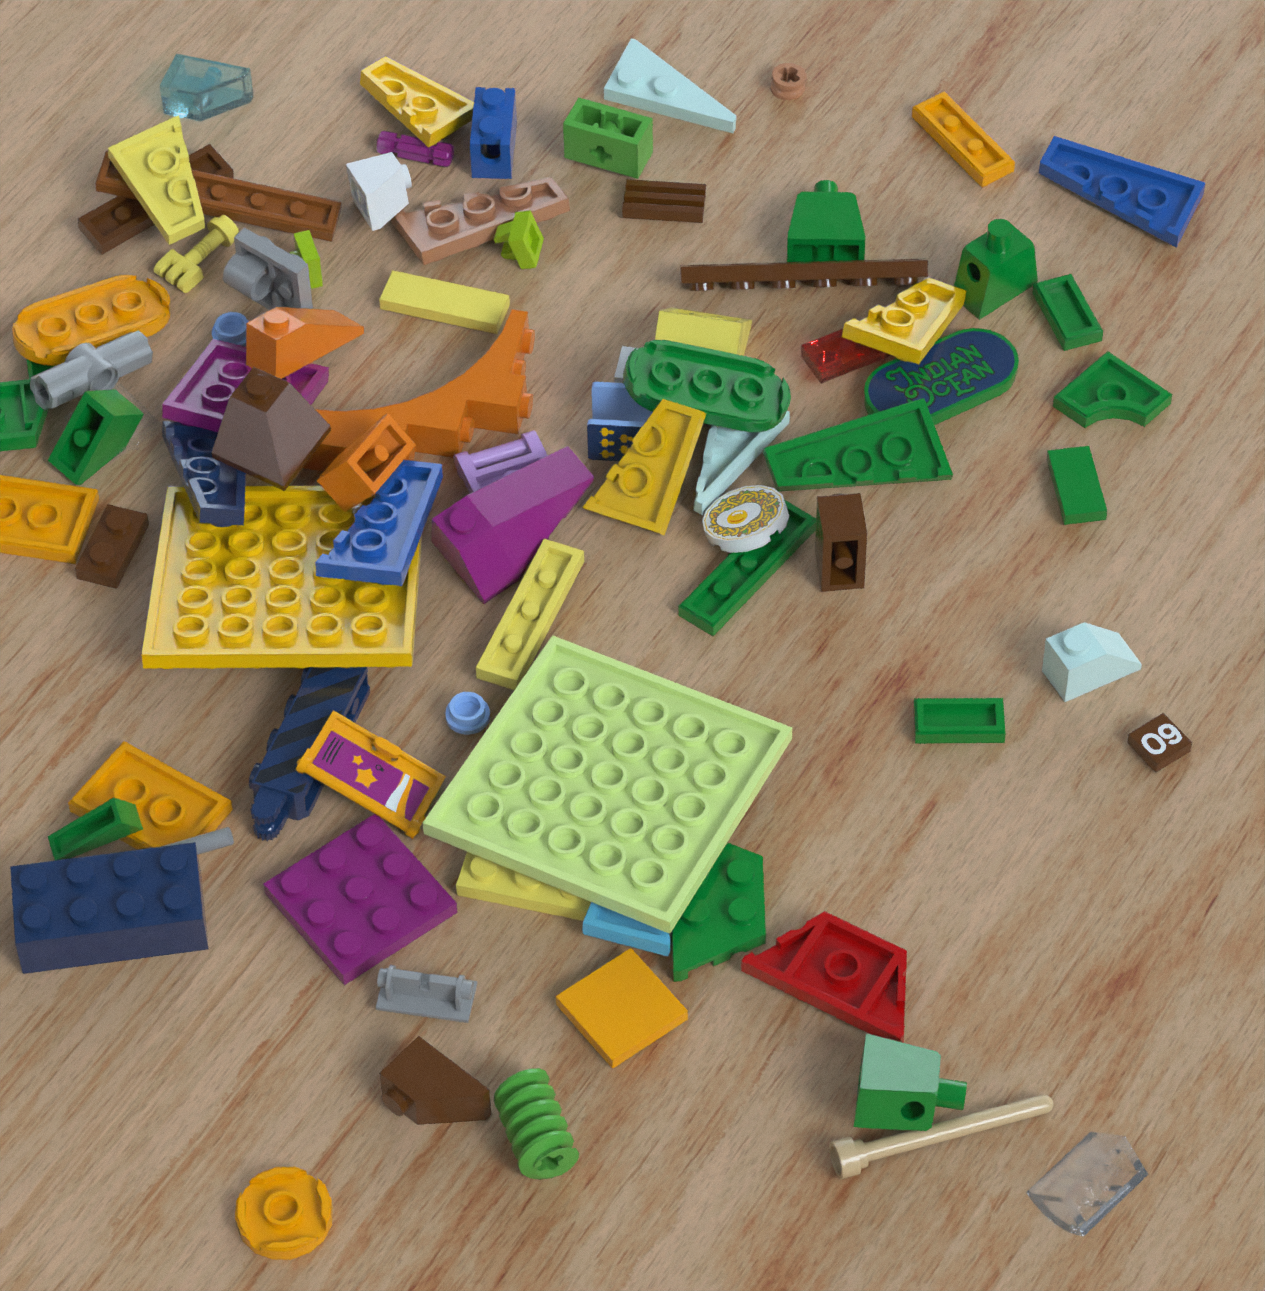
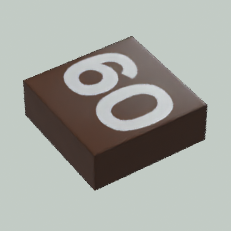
[1127,713,1192,772]

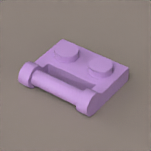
[453,430,548,493]

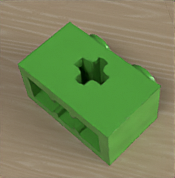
[563,97,653,179]

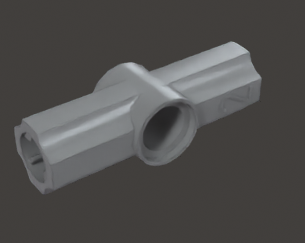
[30,330,153,410]

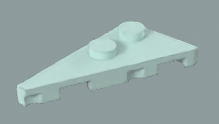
[604,38,737,133]
[694,411,790,515]

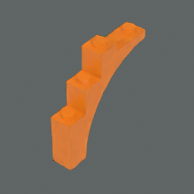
[303,309,535,471]

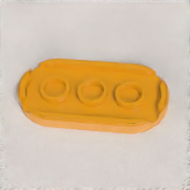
[12,275,170,366]

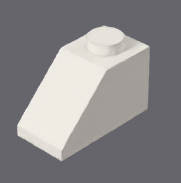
[346,152,412,231]

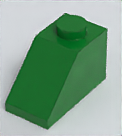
[48,389,144,485]

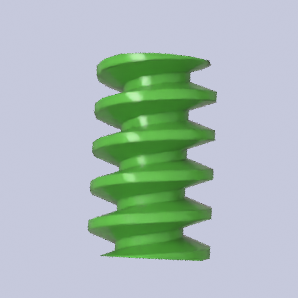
[493,1068,579,1180]

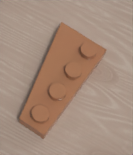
[391,177,570,265]

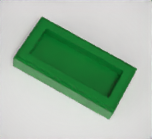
[1032,274,1103,351]
[1046,445,1107,525]
[913,698,1006,744]

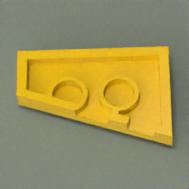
[360,56,474,147]
[842,278,967,365]
[582,399,706,536]

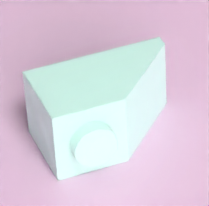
[1042,622,1142,702]

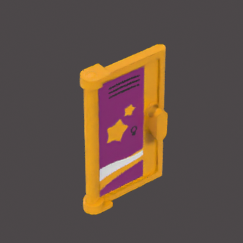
[295,710,446,839]

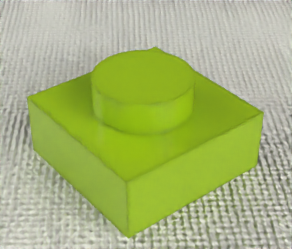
[289,230,323,289]

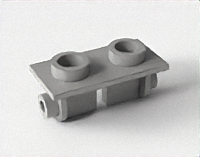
[376,965,477,1023]

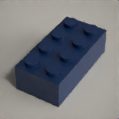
[10,842,209,974]

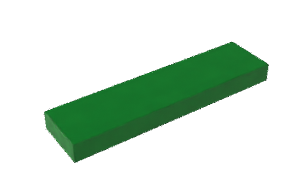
[678,500,816,636]

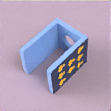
[587,382,653,462]

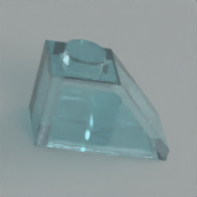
[160,54,254,121]

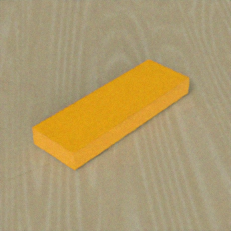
[912,91,1015,187]

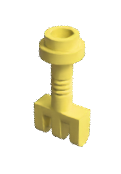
[154,215,239,293]

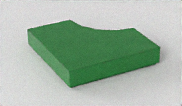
[1053,351,1173,428]

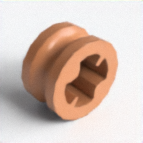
[770,63,807,100]

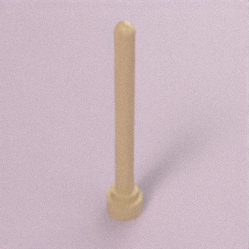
[829,1095,1053,1179]

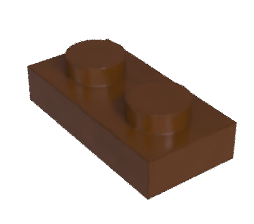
[75,504,149,589]

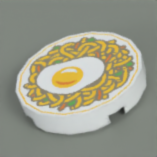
[702,485,789,553]

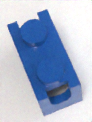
[470,87,517,179]

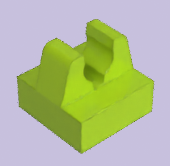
[494,210,544,269]

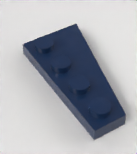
[162,421,246,527]

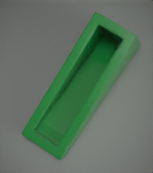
[47,798,143,860]

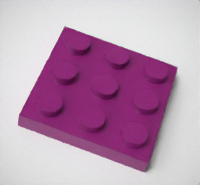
[162,339,329,432]
[263,814,458,985]

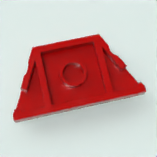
[741,911,907,1043]

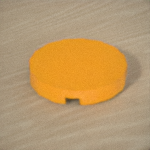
[235,1167,333,1260]

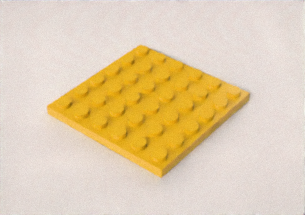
[141,486,422,669]

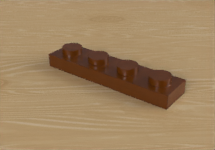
[78,144,234,255]

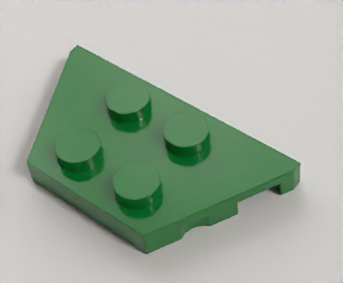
[672,842,766,982]

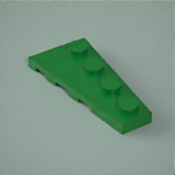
[763,398,953,492]

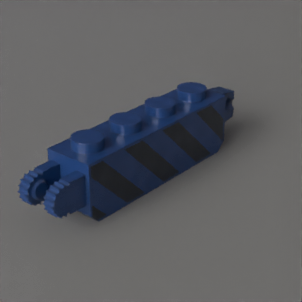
[249,667,370,842]

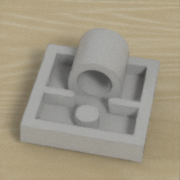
[223,228,313,310]

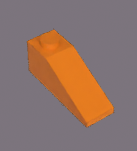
[246,307,364,379]

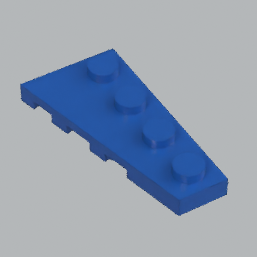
[1039,136,1205,248]
[315,460,443,586]

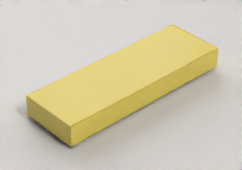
[379,270,510,334]

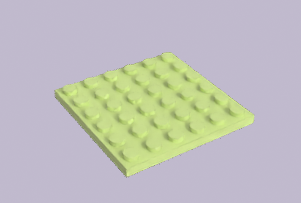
[423,635,792,934]

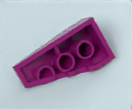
[431,446,594,604]

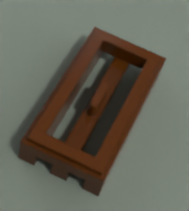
[622,179,706,223]

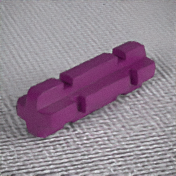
[376,130,454,167]

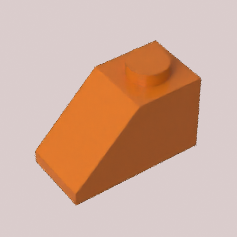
[316,413,416,512]

